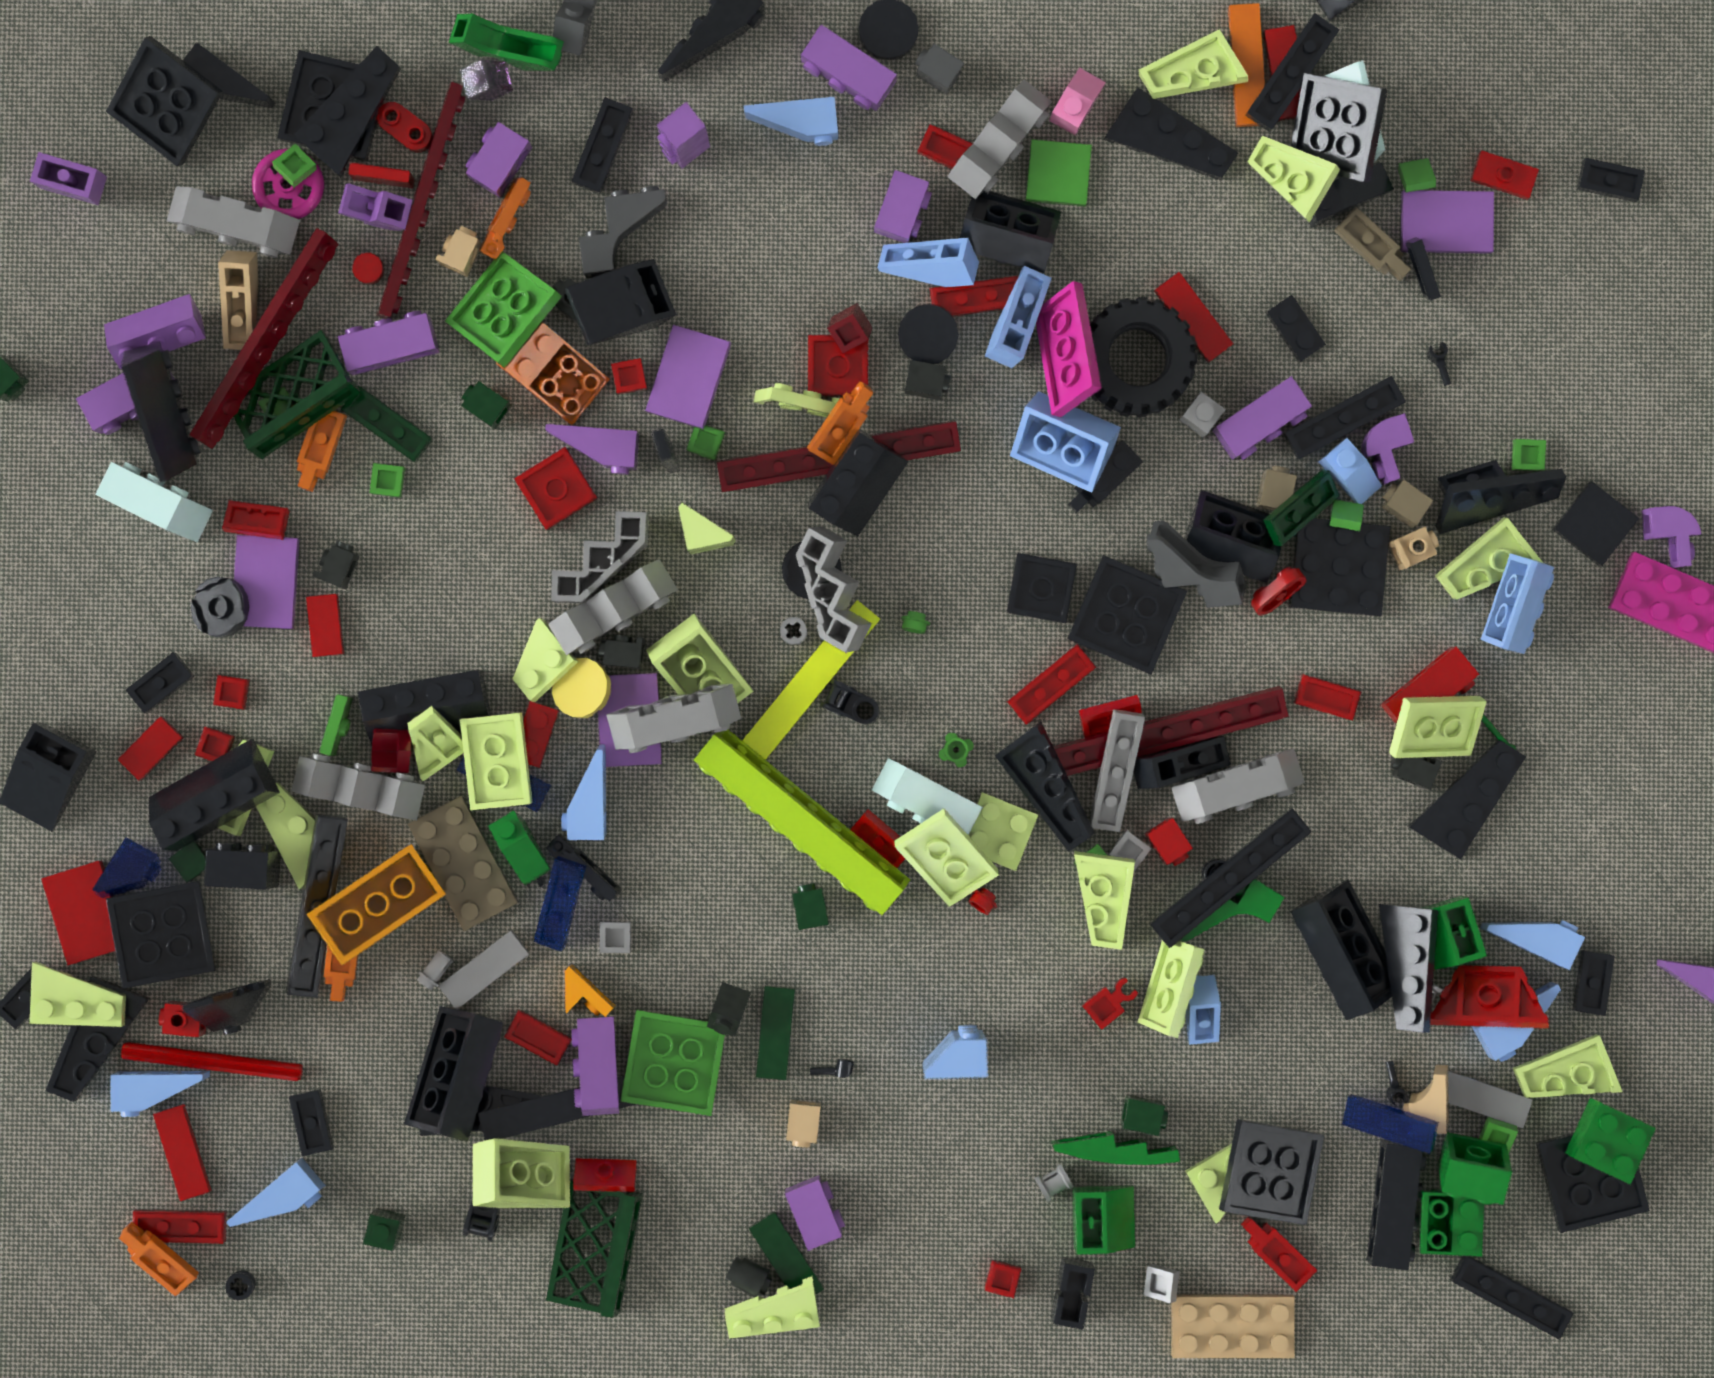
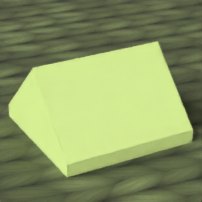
[678,503,736,555]

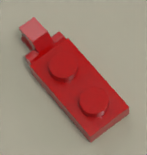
[1241,1216,1318,1292]

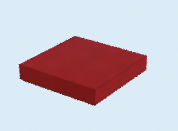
[808,335,869,397]
[514,447,598,530]

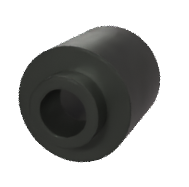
[725,1256,773,1297]

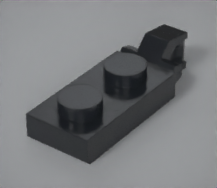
[1068,440,1143,513]
[546,834,622,902]

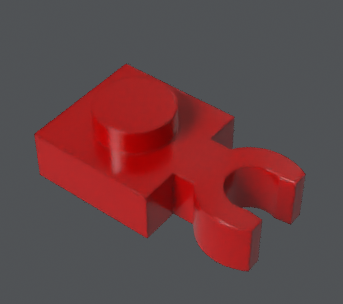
[1081,977,1138,1030]

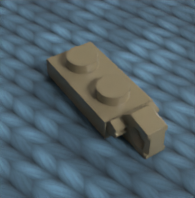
[1334,207,1411,281]

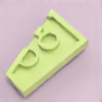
[753,383,840,418]
[256,783,315,890]
[1074,851,1135,950]
[30,961,126,1027]

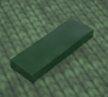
[341,385,433,463]
[1264,470,1340,546]
[756,985,795,1080]
[749,1211,824,1295]

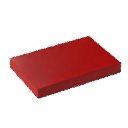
[41,860,115,966]

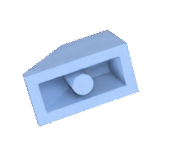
[1318,438,1382,504]
[1186,975,1221,1045]

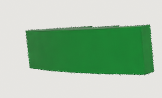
[1051,1131,1180,1165]

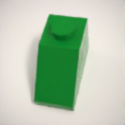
[488,811,551,886]

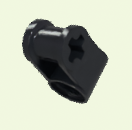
[820,678,880,725]
[463,1196,500,1242]

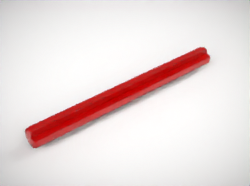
[121,1042,303,1081]

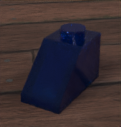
[92,837,161,898]

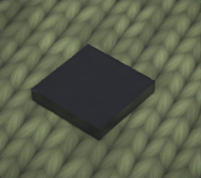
[1552,481,1639,567]
[1006,553,1077,624]

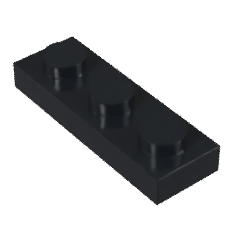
[571,97,634,195]

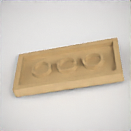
[1171,1294,1295,1358]

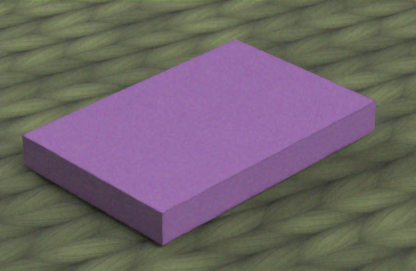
[1401,190,1494,254]
[645,325,732,429]
[234,535,299,629]
[598,673,662,767]

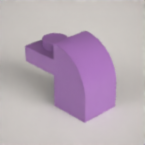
[338,183,413,231]
[1361,413,1414,485]
[1641,506,1701,568]

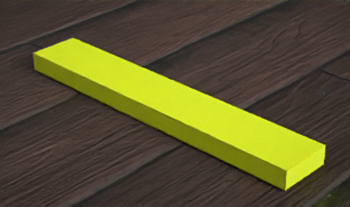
[742,600,880,760]

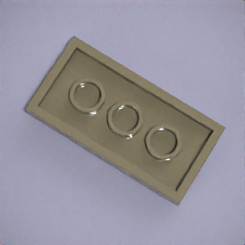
[407,795,519,931]

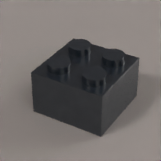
[204,842,281,890]

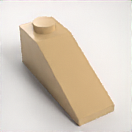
[218,250,258,350]

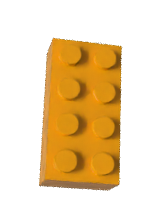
[307,844,446,966]

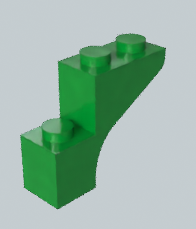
[449,13,564,71]
[1180,879,1285,942]

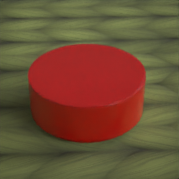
[352,253,384,285]

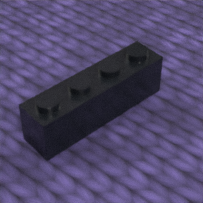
[1366,1139,1426,1270]

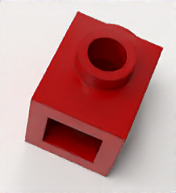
[159,1001,206,1037]

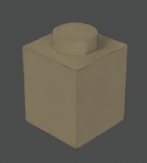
[1256,466,1297,511]
[1381,480,1434,528]

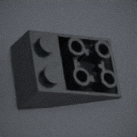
[565,259,677,346]
[0,722,97,832]

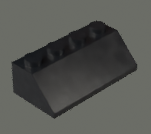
[121,342,201,482]
[358,670,491,745]
[149,739,280,851]
[1290,879,1392,1020]
[404,1006,503,1142]

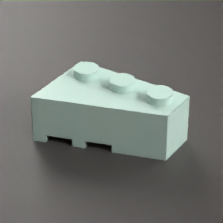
[95,462,213,543]
[872,758,983,835]

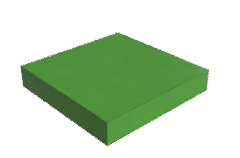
[1026,139,1092,207]

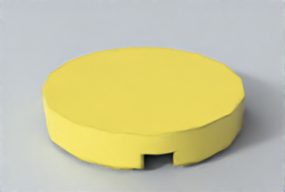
[552,658,611,718]

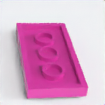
[1036,281,1101,417]
[1608,552,1714,653]

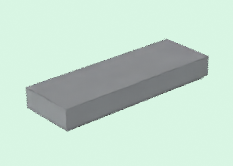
[438,930,530,1010]
[1448,1070,1533,1128]

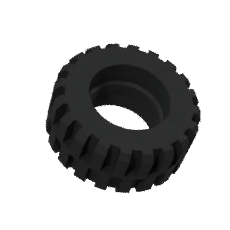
[1090,297,1198,418]

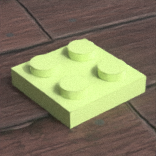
[968,792,1038,871]

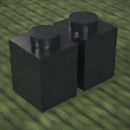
[1051,1256,1095,1330]

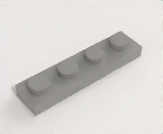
[1089,709,1145,832]

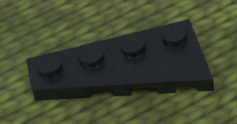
[1407,740,1526,859]

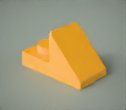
[565,964,616,1017]

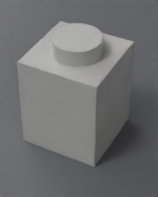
[1179,392,1226,438]

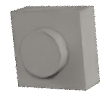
[1108,830,1151,872]
[599,922,631,953]
[1144,1264,1180,1303]

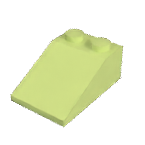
[646,614,753,703]
[473,1138,570,1208]

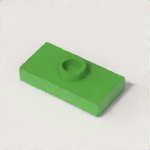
[319,694,353,756]

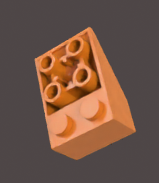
[495,322,610,426]

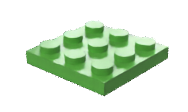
[445,251,562,368]
[620,1010,725,1116]

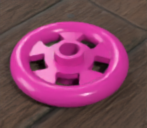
[252,149,324,219]

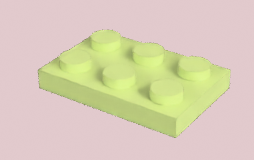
[1389,696,1487,758]
[460,712,533,810]
[895,809,999,907]
[1138,940,1205,1038]

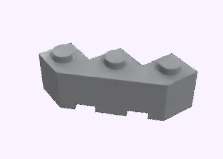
[947,80,1052,199]
[167,186,300,258]
[551,511,649,604]
[796,526,872,653]
[548,559,678,655]
[606,684,741,753]
[1171,748,1305,824]
[291,753,425,821]

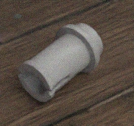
[417,950,454,990]

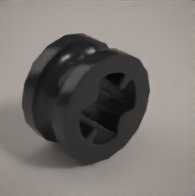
[225,1270,256,1301]

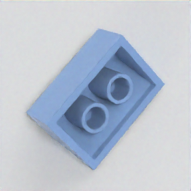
[1010,391,1121,493]
[1481,553,1554,654]
[922,1025,988,1079]

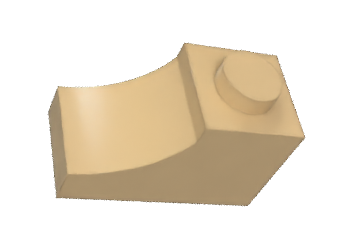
[1403,1065,1449,1134]

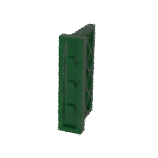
[233,330,360,459]
[546,1179,643,1318]

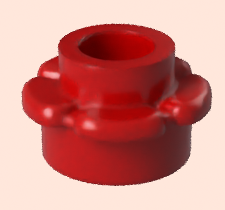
[968,888,997,915]

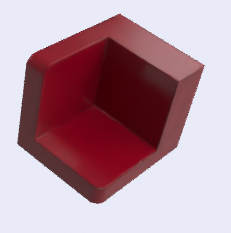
[827,303,873,353]
[371,729,411,773]

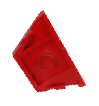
[1430,965,1549,1028]

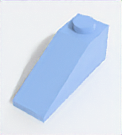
[744,97,838,146]
[877,238,979,287]
[985,266,1052,368]
[561,744,607,840]
[1480,920,1585,970]
[1471,982,1561,1062]
[111,1071,210,1117]
[226,1158,326,1227]

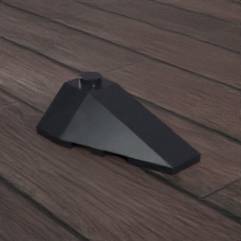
[657,0,765,82]
[182,979,272,1035]

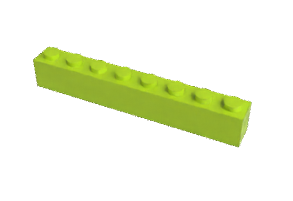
[694,730,911,915]

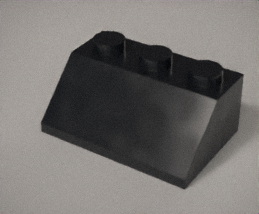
[960,191,1062,273]
[808,429,909,537]
[1184,490,1281,583]

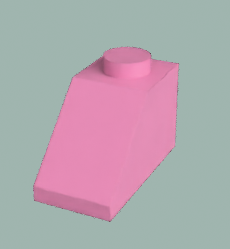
[1049,68,1106,136]

